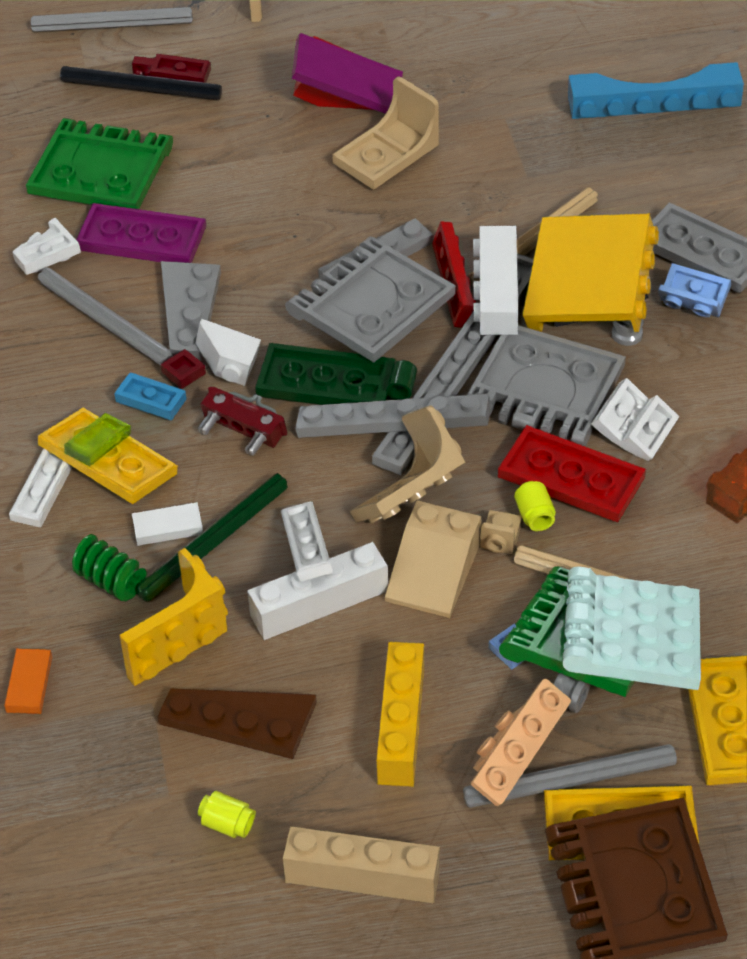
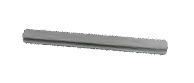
[31,7,193,32]
[38,268,173,366]
[463,744,677,808]

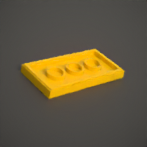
[38,407,178,504]
[688,656,747,785]
[544,786,699,860]

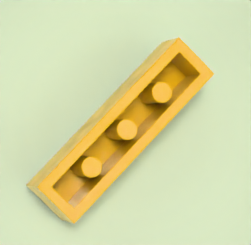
[376,642,424,787]

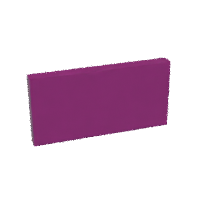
[291,33,403,114]
[76,203,206,263]

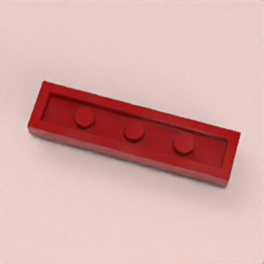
[432,221,476,328]

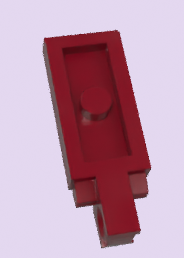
[132,54,211,83]

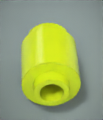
[514,481,556,531]
[198,791,256,838]

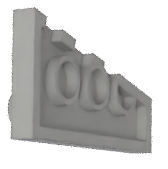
[161,261,221,360]

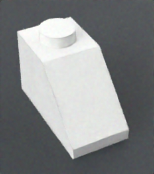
[195,319,261,386]

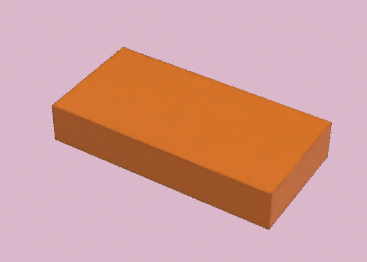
[4,648,52,714]

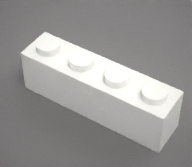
[473,226,518,335]
[247,542,388,640]

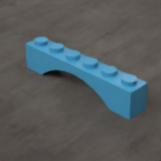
[568,62,744,119]

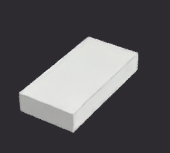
[132,502,203,546]

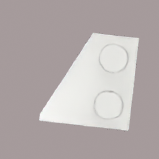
[13,218,81,275]

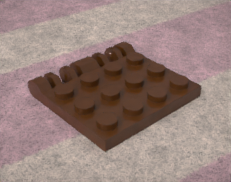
[545,797,728,959]

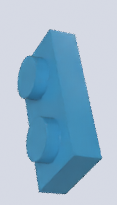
[114,372,187,421]

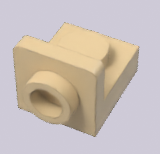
[480,510,522,554]

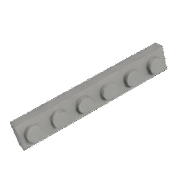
[295,394,491,438]

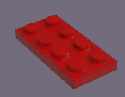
[498,425,646,523]

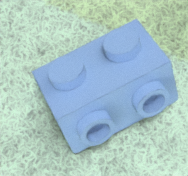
[658,263,731,317]

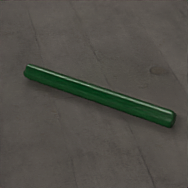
[136,473,288,602]

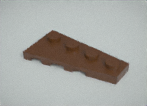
[158,688,317,759]

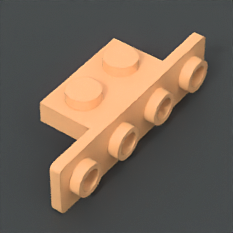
[471,679,571,806]

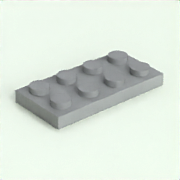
[652,202,747,293]

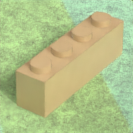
[283,826,440,903]

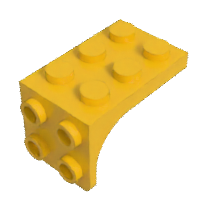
[119,548,228,686]

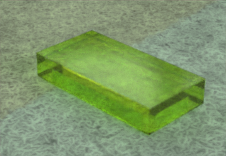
[64,413,131,466]

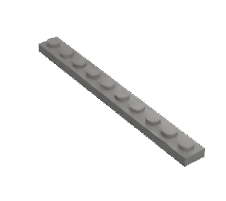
[372,254,534,475]

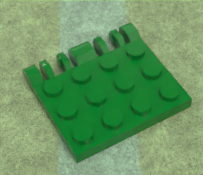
[26,118,173,209]
[499,566,635,697]

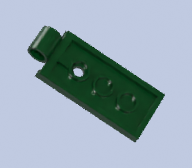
[255,343,417,405]

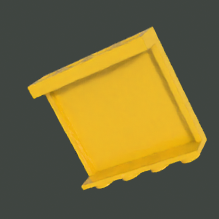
[523,213,659,332]

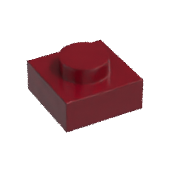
[161,349,206,389]

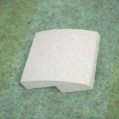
[591,378,680,461]

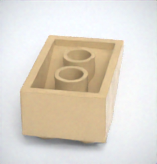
[385,501,481,618]

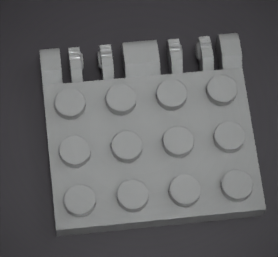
[285,236,456,363]
[467,325,626,447]

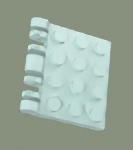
[563,567,701,690]

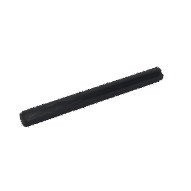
[60,66,222,100]

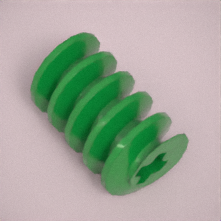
[72,534,147,601]

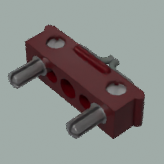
[198,386,288,456]

